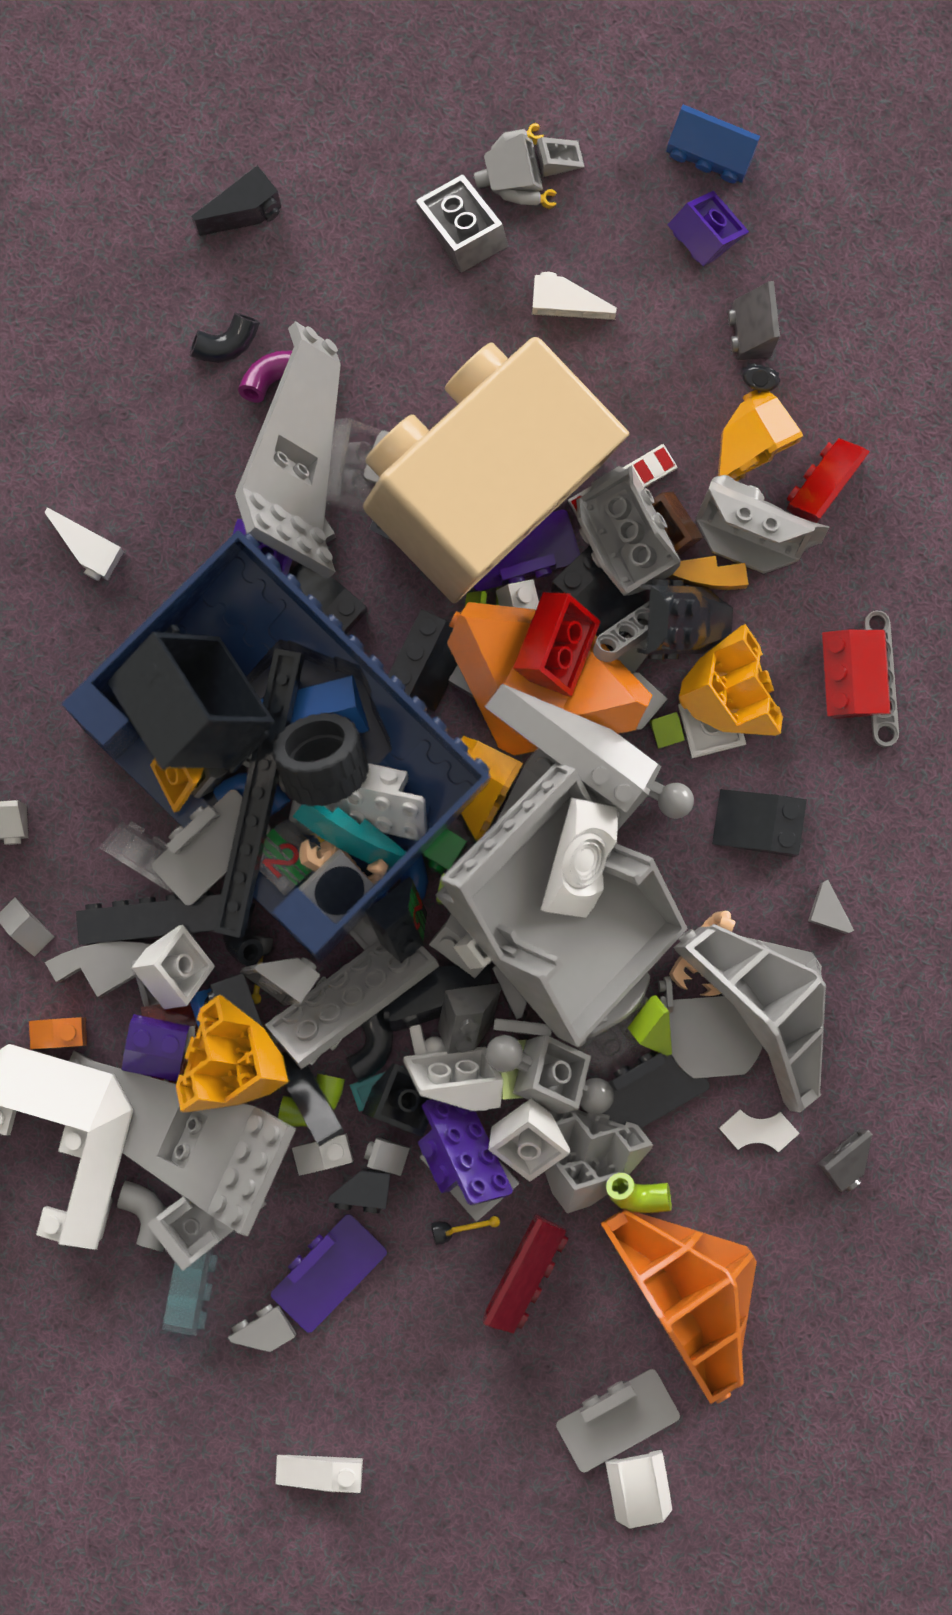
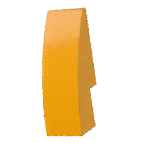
[668,556,749,590]

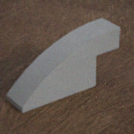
[45,941,151,997]

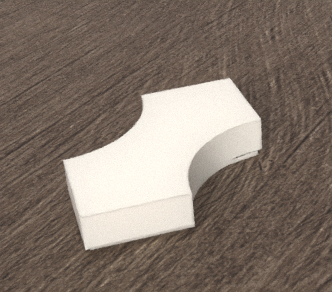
[719,1109,799,1152]

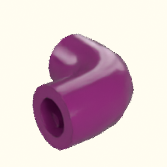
[238,350,292,403]

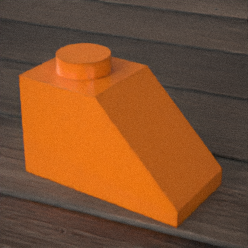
[29,1017,87,1049]

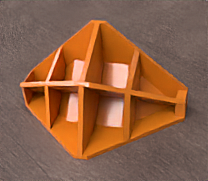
[447,602,652,756]
[600,1209,757,1404]

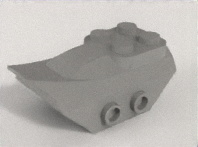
[576,465,681,596]
[695,475,829,574]

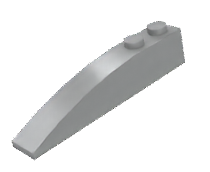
[485,684,658,813]

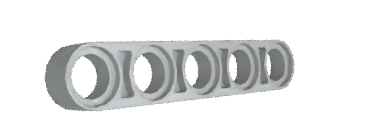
[593,583,688,662]
[864,610,899,747]

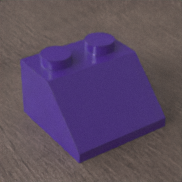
[668,191,749,266]
[122,1014,190,1082]

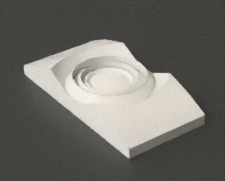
[541,798,618,918]

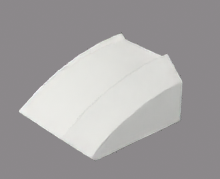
[605,1450,672,1529]

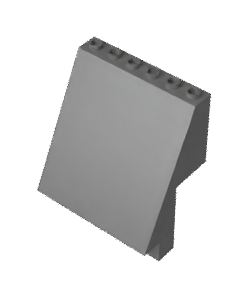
[436,762,688,1047]

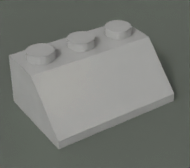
[239,957,320,1006]

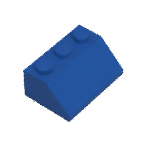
[666,104,760,183]

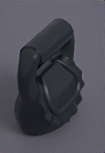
[741,363,780,392]

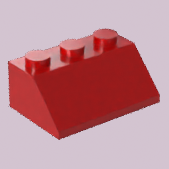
[786,438,870,523]
[513,592,601,697]
[822,629,891,719]

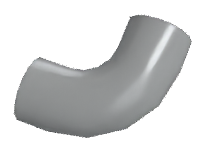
[117,1180,166,1252]

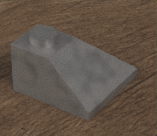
[817,1128,872,1192]

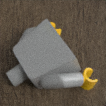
[474,124,557,209]

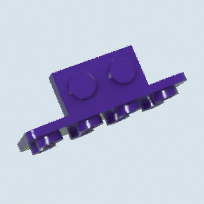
[474,510,580,591]
[418,1099,513,1205]
[271,1214,387,1332]

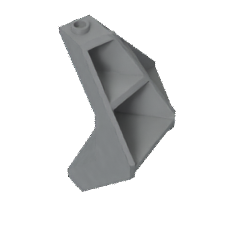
[673,924,826,1112]

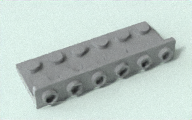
[265,941,439,1069]

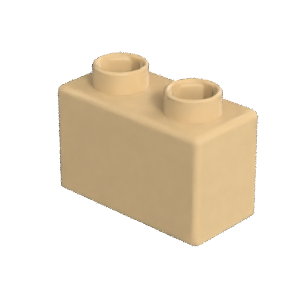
[363,337,629,604]

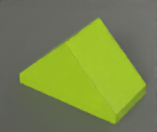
[627,995,672,1056]

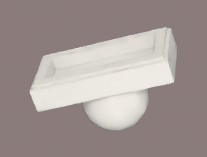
[409,1024,446,1055]

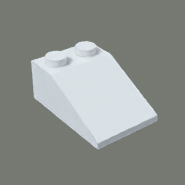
[404,1046,503,1111]

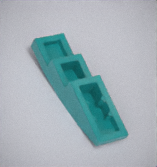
[292,804,407,871]

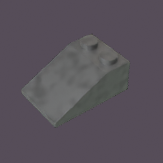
[416,174,508,273]
[728,281,780,360]

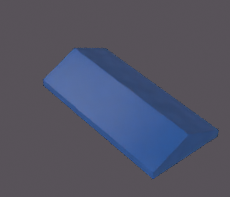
[260,675,370,733]

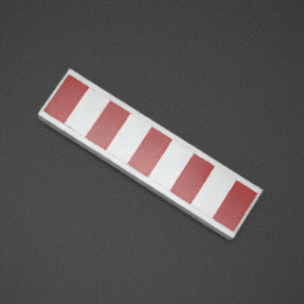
[568,444,678,516]

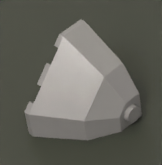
[543,1107,653,1213]

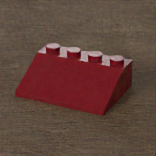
[483,1213,568,1334]

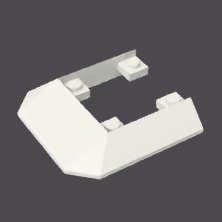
[0,1044,133,1249]

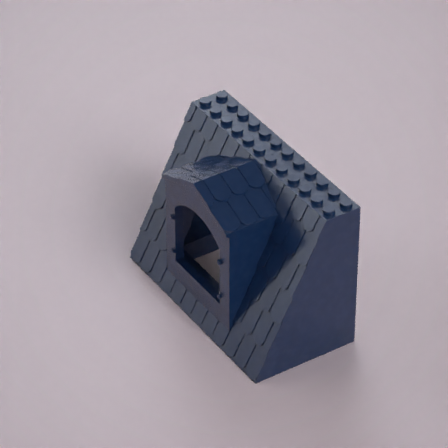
[61,530,491,963]

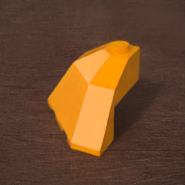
[718,390,803,481]
[679,624,783,736]
[461,736,523,842]
[176,995,288,1112]

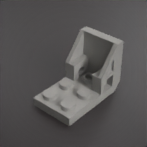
[147,1196,266,1271]

